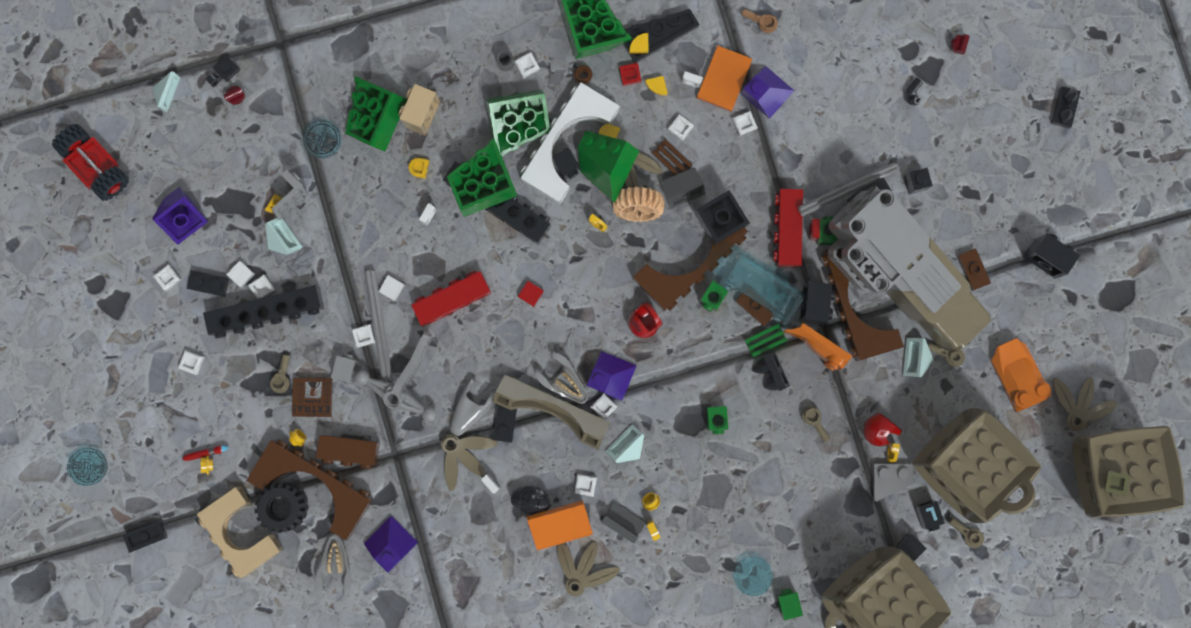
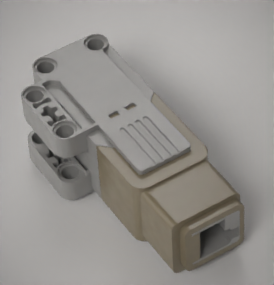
[828,186,991,349]

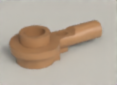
[742,9,778,33]

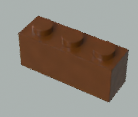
[316,435,380,469]

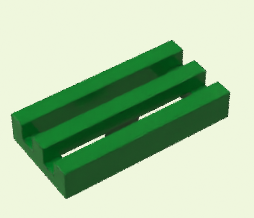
[744,324,788,357]

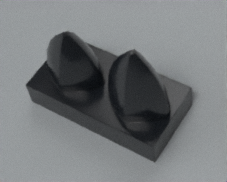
[1051,86,1081,129]
[752,351,790,391]

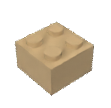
[399,84,440,136]

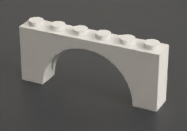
[520,83,620,205]

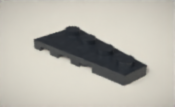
[623,9,700,63]

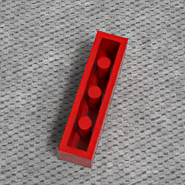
[773,189,803,268]
[411,270,492,327]

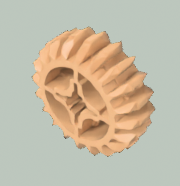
[613,187,665,223]

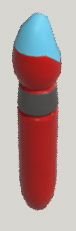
[182,445,228,461]

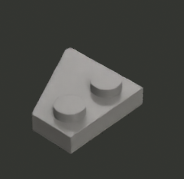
[873,464,913,501]

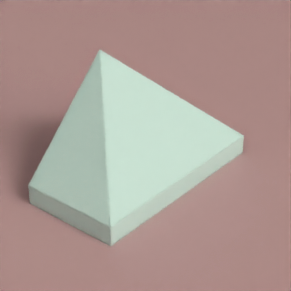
[153,72,180,112]
[265,218,302,255]
[903,338,934,377]
[605,424,644,463]

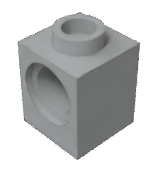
[331,353,359,384]

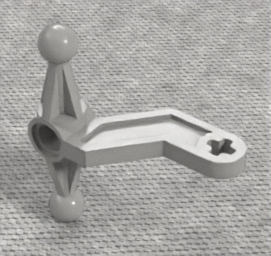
[354,332,437,422]

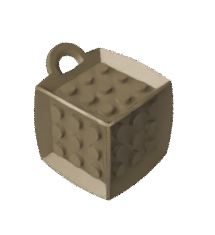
[912,408,1041,523]
[1072,425,1185,519]
[821,546,952,628]

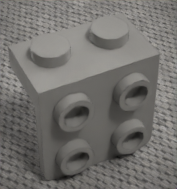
[272,170,308,220]

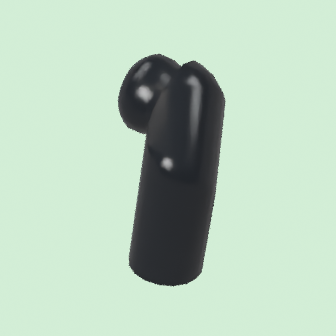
[905,78,923,106]

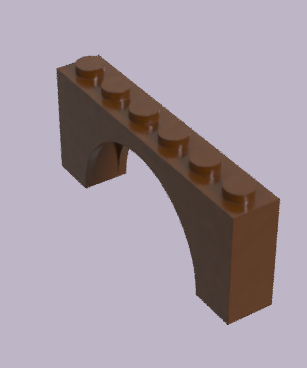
[633,228,748,312]
[821,248,904,361]
[246,439,373,541]

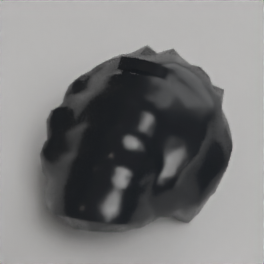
[511,486,552,518]

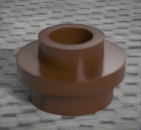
[574,65,593,84]

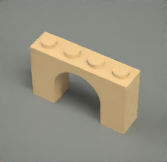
[197,486,284,579]

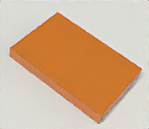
[697,45,752,112]
[526,500,593,551]

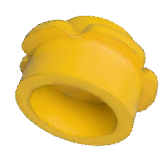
[289,429,307,447]
[200,456,213,475]
[642,492,661,511]

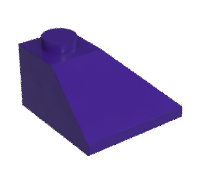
[741,66,794,119]
[152,187,208,245]
[587,351,637,401]
[364,516,419,573]

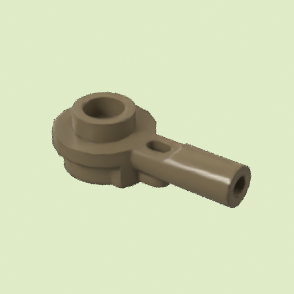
[928,342,965,367]
[270,355,290,393]
[802,406,830,442]
[948,517,984,548]

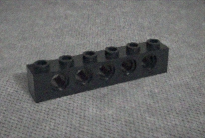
[443,161,551,245]
[203,285,325,339]

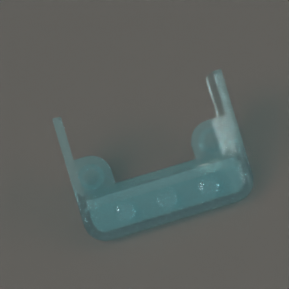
[719,252,803,326]

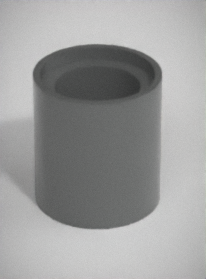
[496,50,514,71]

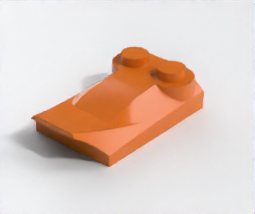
[783,323,852,371]
[990,338,1052,412]

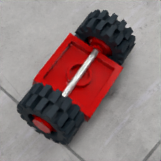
[52,124,129,201]

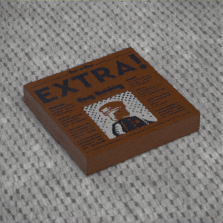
[292,378,333,417]

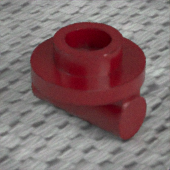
[951,34,970,55]
[223,86,245,105]

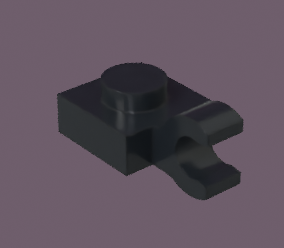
[206,55,240,88]

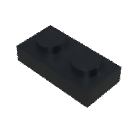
[186,270,230,297]
[493,405,517,443]
[123,520,168,553]

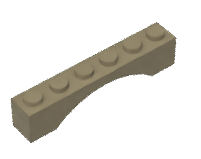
[493,375,610,450]

